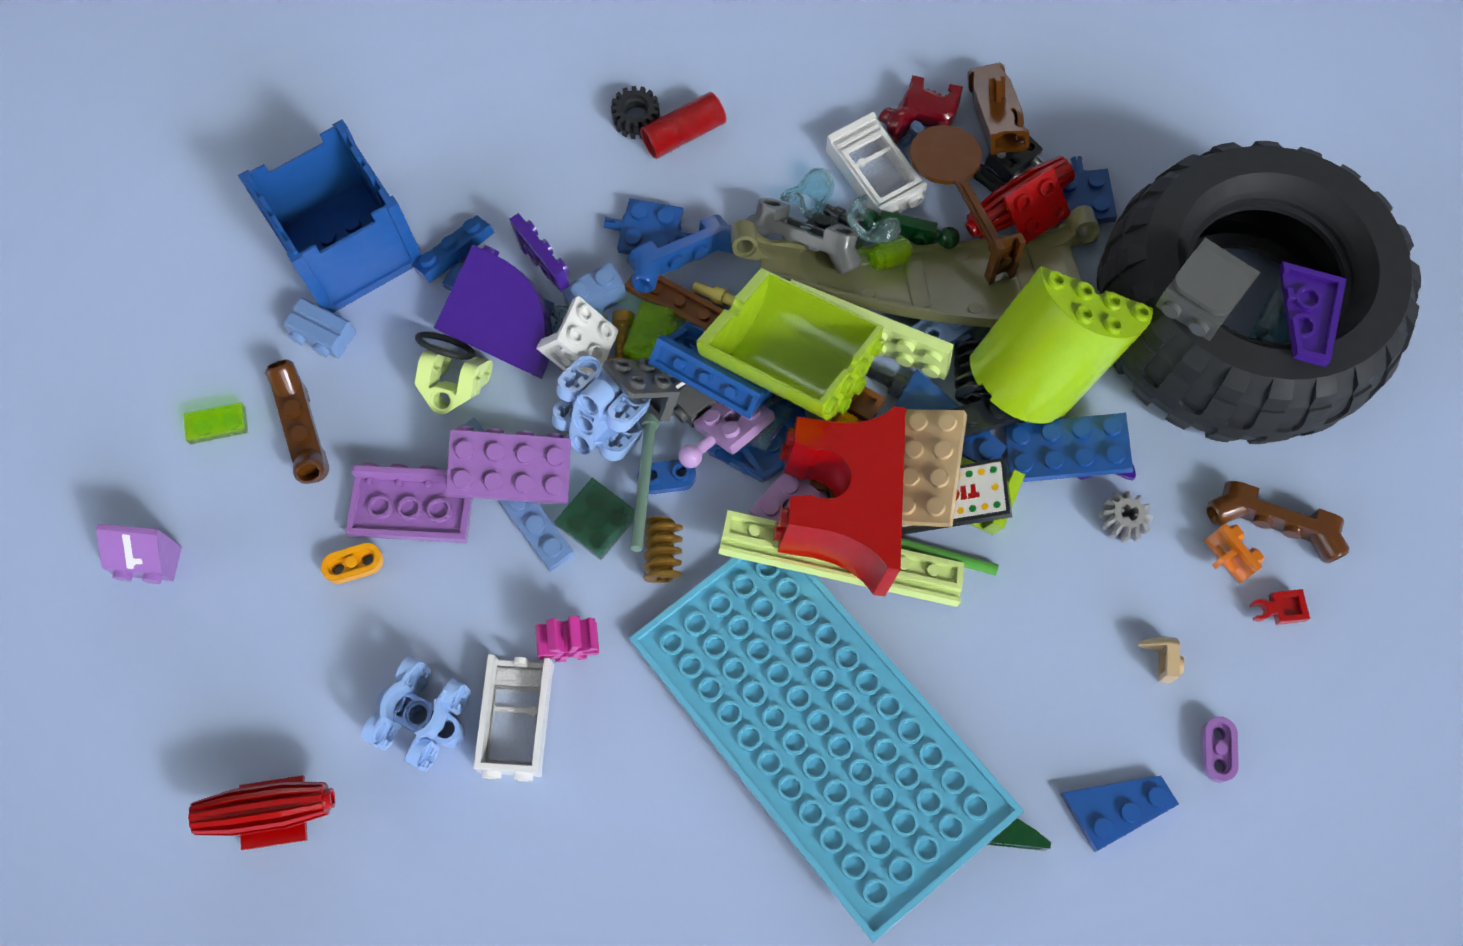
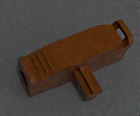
[967,62,1029,156]

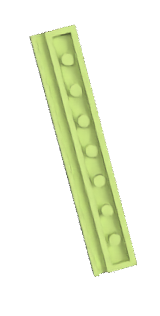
[718,510,964,607]

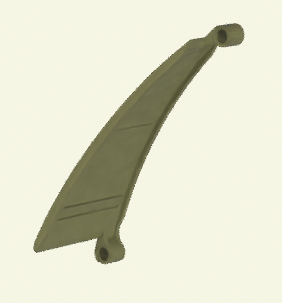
[731,205,1100,328]

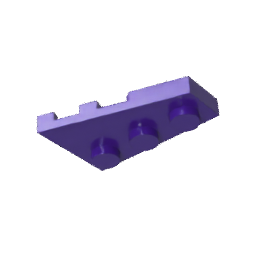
[509,213,570,292]
[1278,262,1346,367]

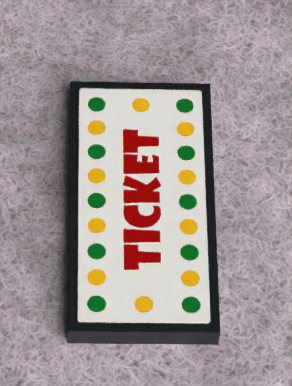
[902,458,1013,535]

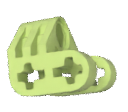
[415,346,493,414]

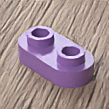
[1202,717,1239,783]

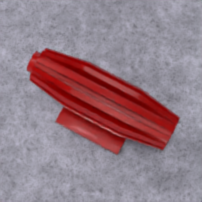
[965,156,1075,244]
[188,775,336,851]

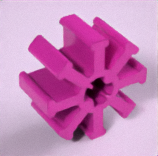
[535,616,599,662]

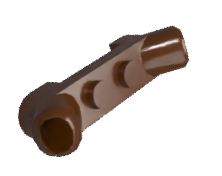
[265,359,329,484]
[1206,481,1350,563]

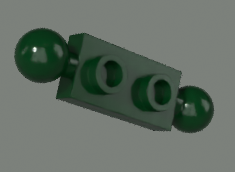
[856,208,960,249]

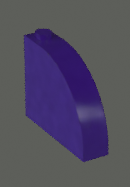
[434,245,553,379]

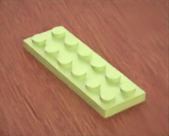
[790,279,954,380]

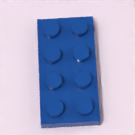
[1005,412,1133,482]

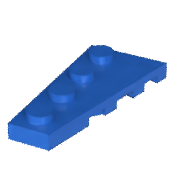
[895,369,1007,463]

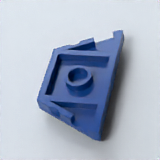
[707,399,806,483]

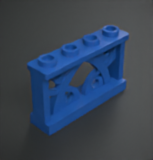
[648,321,776,419]

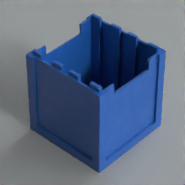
[238,119,422,313]

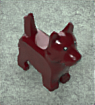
[878,75,963,145]

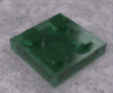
[554,477,635,560]

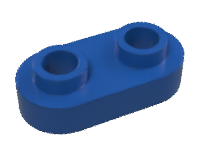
[637,459,696,494]

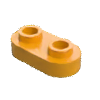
[321,543,384,584]

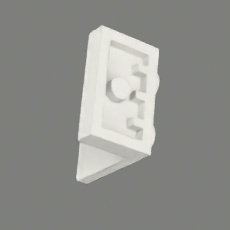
[536,296,618,374]

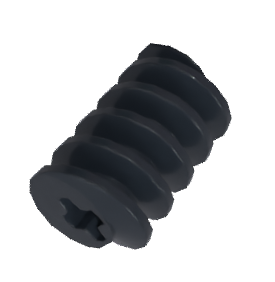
[954,340,992,405]

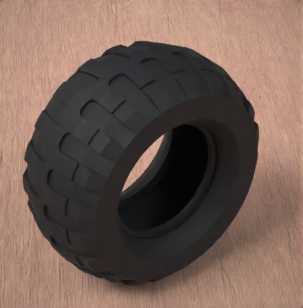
[1096,141,1421,444]

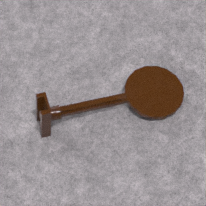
[909,125,1026,285]

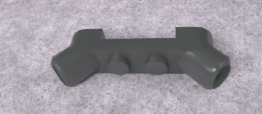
[745,198,862,275]

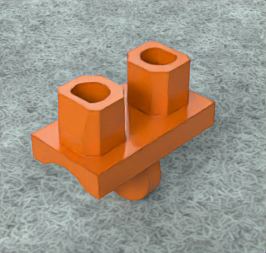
[1204,523,1265,584]

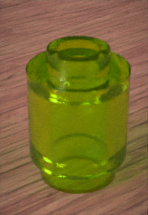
[868,235,913,271]

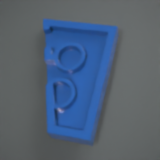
[1060,775,1179,852]

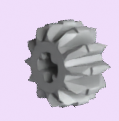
[1099,491,1153,543]

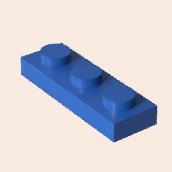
[412,215,495,283]

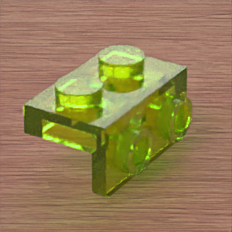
[623,301,679,359]

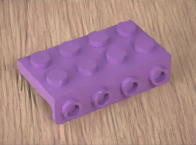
[445,426,571,505]
[345,462,473,543]

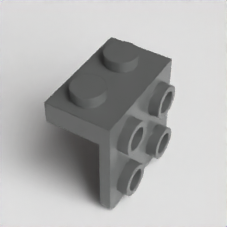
[602,358,680,422]

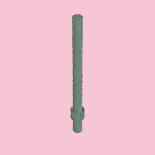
[630,409,659,552]

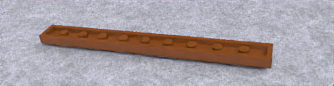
[625,275,885,421]

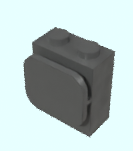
[1155,238,1260,341]

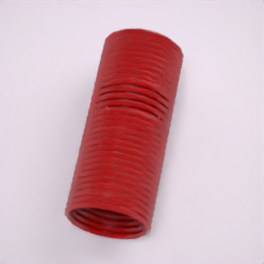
[640,91,726,159]

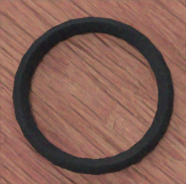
[415,332,475,360]

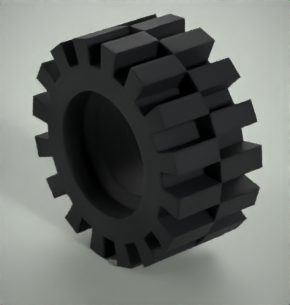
[611,86,660,139]

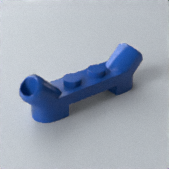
[627,214,734,293]

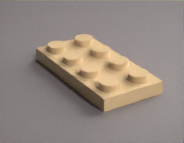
[902,409,967,527]

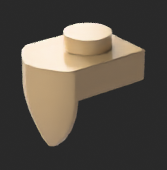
[1138,636,1185,683]

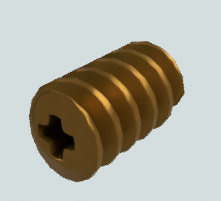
[643,516,683,583]

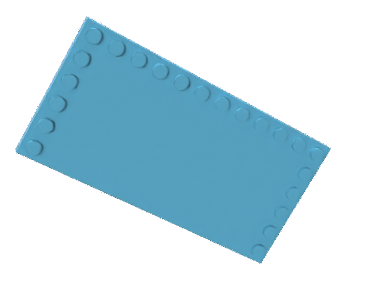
[629,557,1024,943]

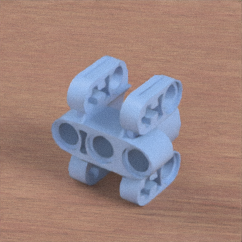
[551,356,651,461]
[361,656,471,772]

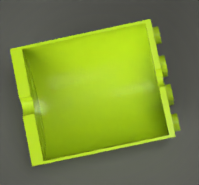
[970,266,1153,424]
[697,268,885,420]

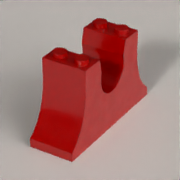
[773,406,906,597]

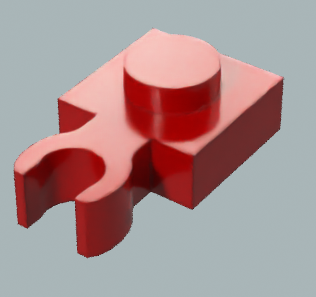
[1249,589,1311,625]

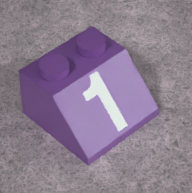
[96,524,182,584]

